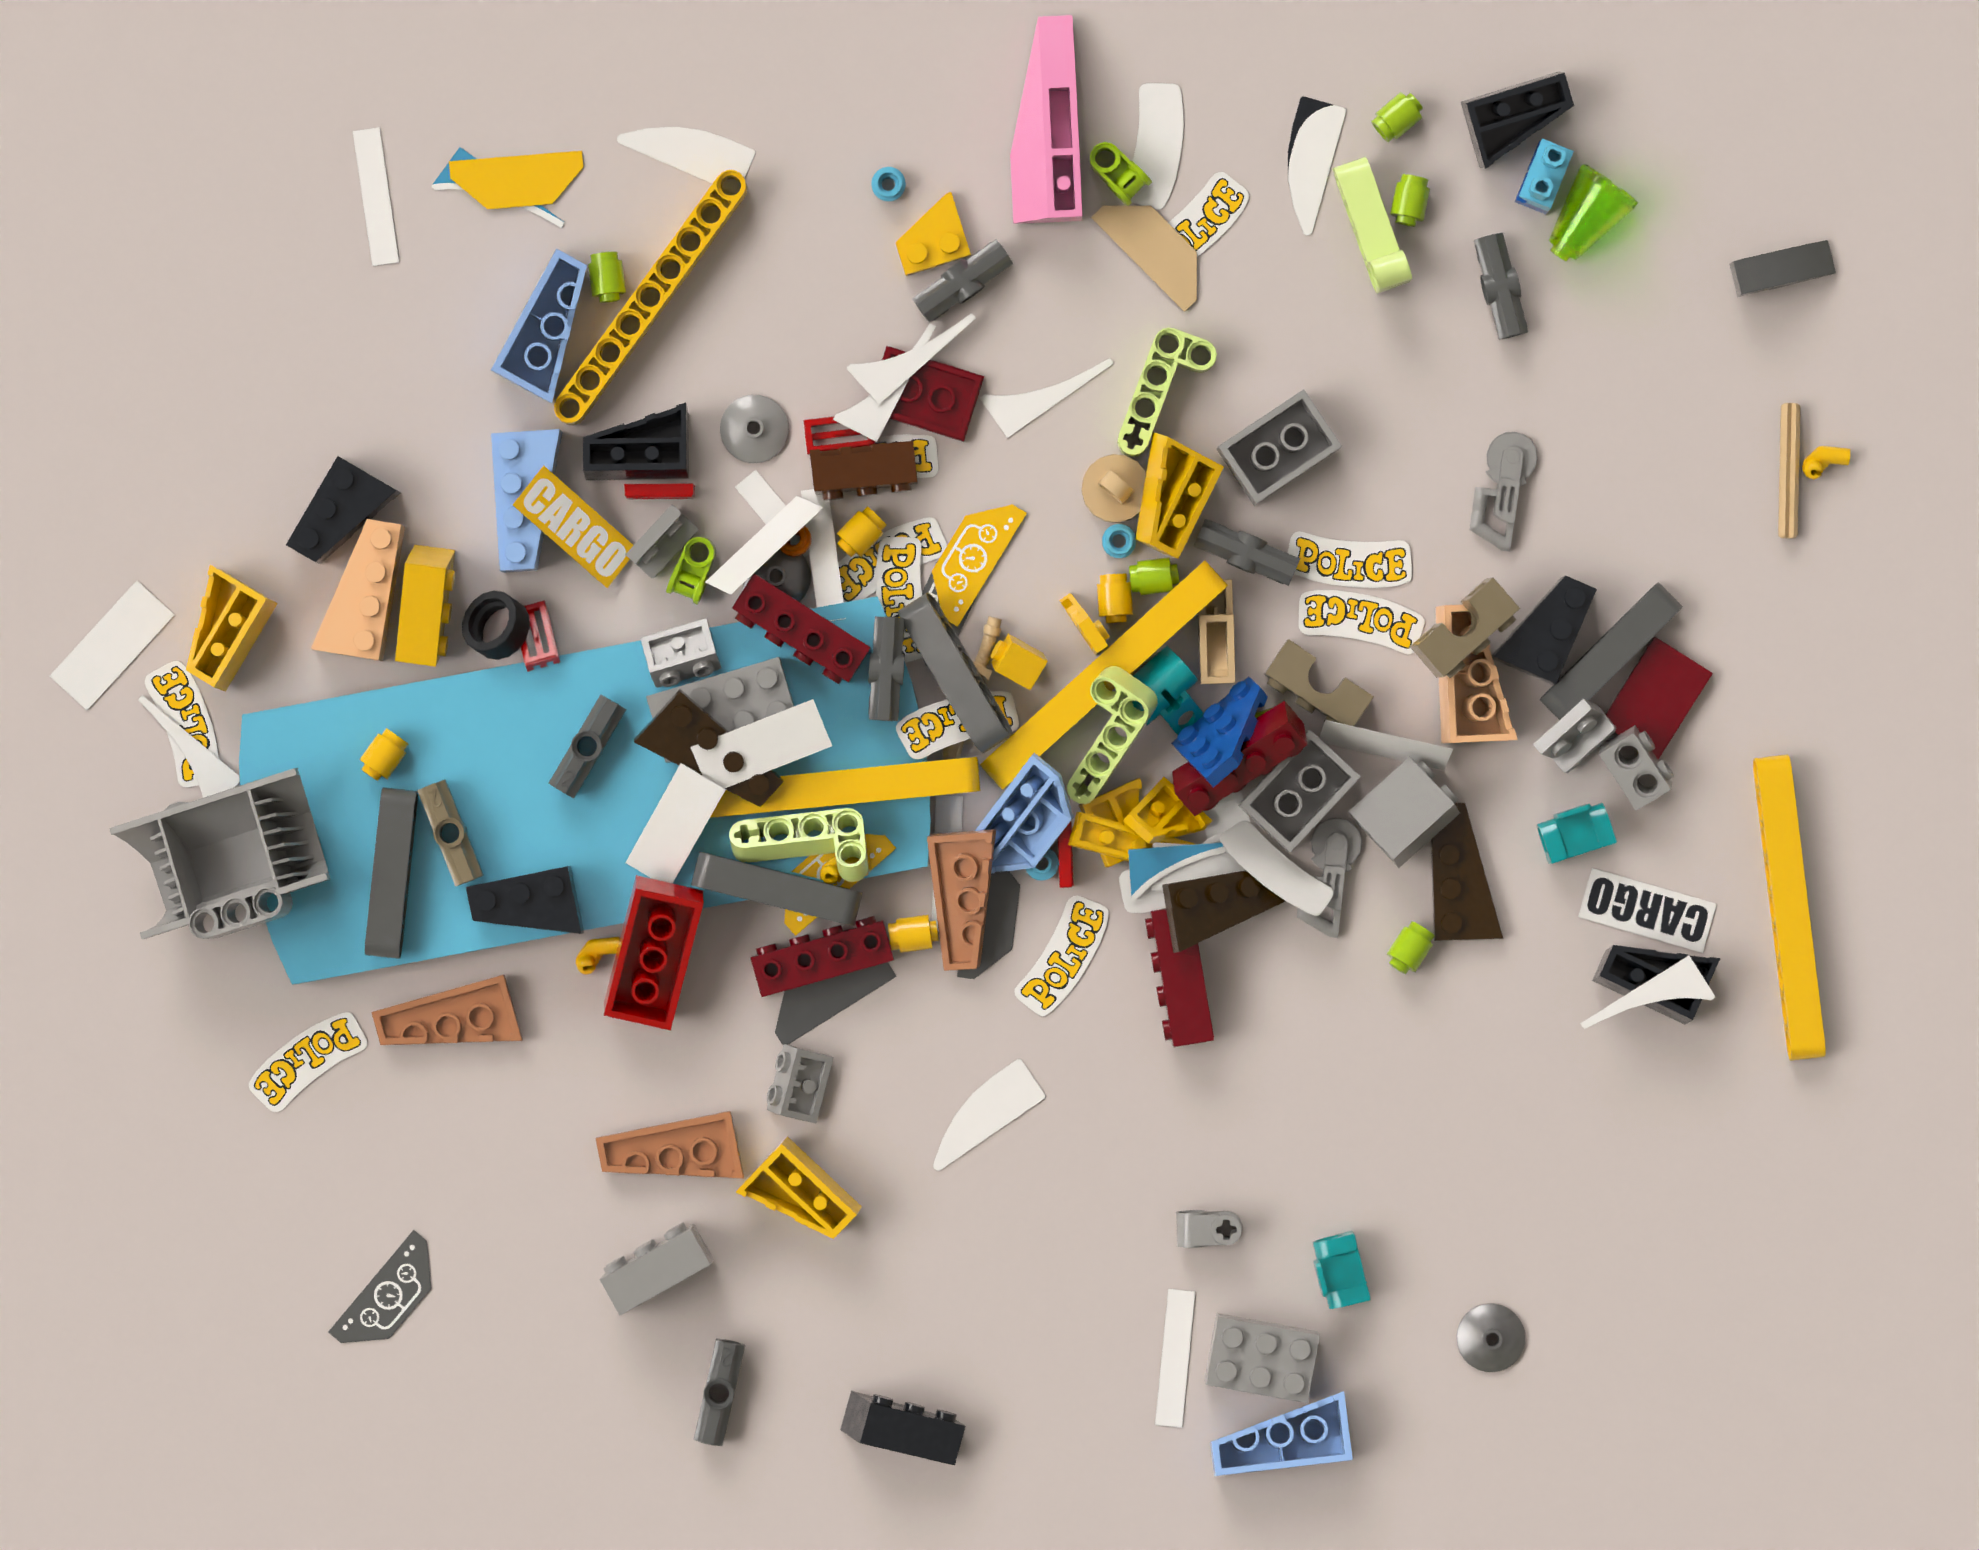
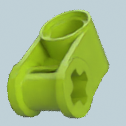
[1090,142,1152,206]
[666,537,716,605]

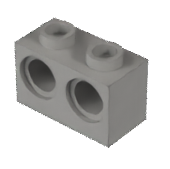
[1599,725,1674,811]

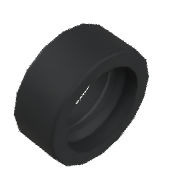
[462,590,530,660]

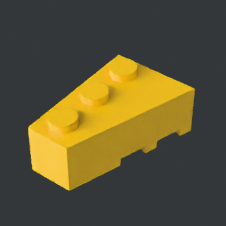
[1135,432,1224,559]
[395,544,455,667]
[186,565,278,692]
[736,1136,862,1239]

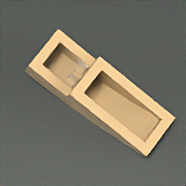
[1198,579,1235,684]

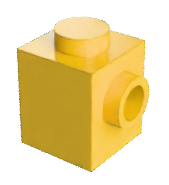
[991,633,1048,690]

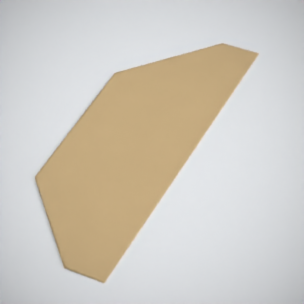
[1091,205,1197,312]

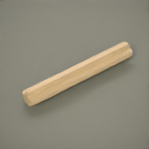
[1778,403,1800,539]

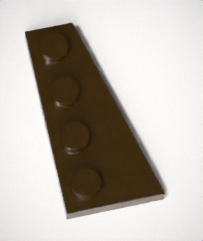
[634,689,783,807]
[1431,803,1503,941]
[1162,870,1286,953]

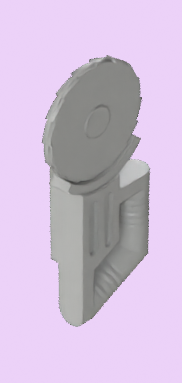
[1469,432,1538,552]
[1297,818,1362,938]

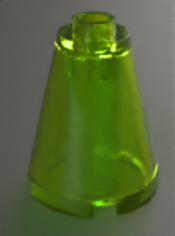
[1548,163,1638,262]

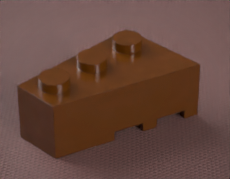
[809,441,918,501]

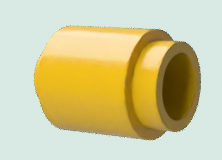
[836,506,887,557]
[1097,573,1133,623]
[359,728,409,781]
[888,915,939,953]

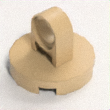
[1081,454,1146,523]

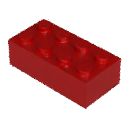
[604,875,704,1031]

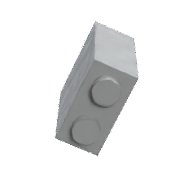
[1348,756,1460,868]

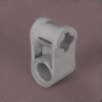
[1176,1210,1242,1248]

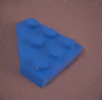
[1171,676,1268,788]

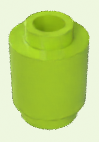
[1371,92,1423,142]
[1390,174,1430,227]
[588,252,626,303]
[1129,557,1180,595]
[1387,921,1435,974]

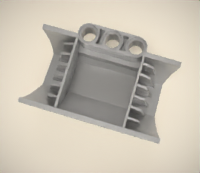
[109,768,331,939]

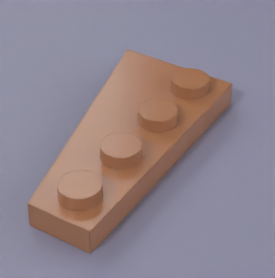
[927,829,996,971]
[371,974,523,1045]
[595,1111,744,1179]

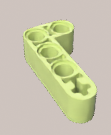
[1333,157,1412,294]
[1117,327,1217,457]
[1067,666,1158,804]
[729,808,869,882]

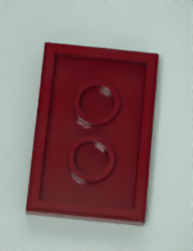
[882,346,984,442]
[1605,637,1713,760]

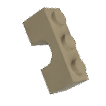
[1410,577,1520,678]
[1264,639,1374,726]

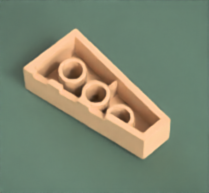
[311,519,405,661]
[1435,605,1518,743]

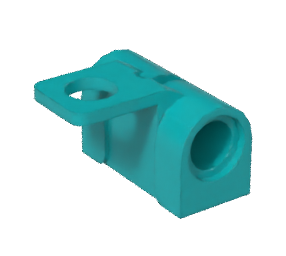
[1132,645,1204,735]
[1537,803,1617,864]
[1312,1231,1371,1309]

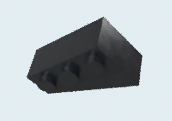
[1460,72,1574,169]
[583,402,689,480]
[286,456,401,564]
[1492,575,1597,685]
[466,866,584,934]
[1592,945,1720,1025]
[840,1390,966,1466]

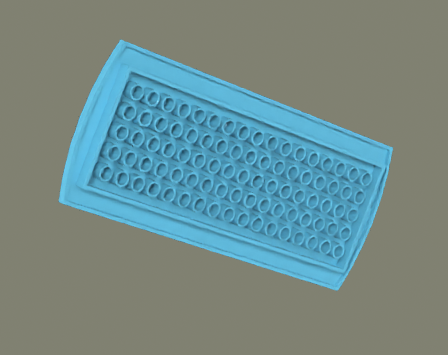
[239,597,931,985]

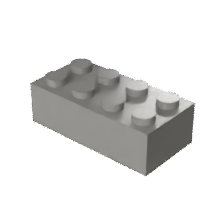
[646,657,794,763]

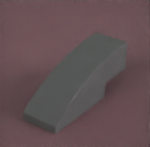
[1729,240,1836,297]

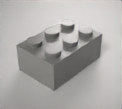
[1216,389,1342,506]
[1238,730,1361,852]
[599,1222,714,1316]
[1204,1313,1320,1403]

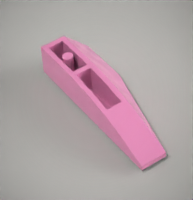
[1010,15,1083,224]

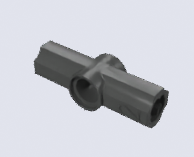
[1474,232,1528,340]
[912,239,1013,323]
[1194,519,1300,586]
[868,616,905,721]
[548,695,627,798]
[694,1338,745,1446]

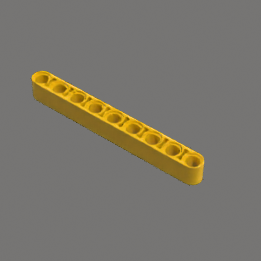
[554,170,747,425]
[980,560,1228,790]
[1753,754,1826,1061]
[710,757,981,818]

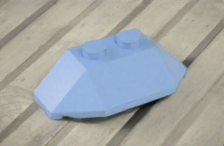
[975,753,1074,873]

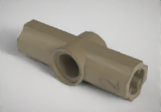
[417,779,484,887]

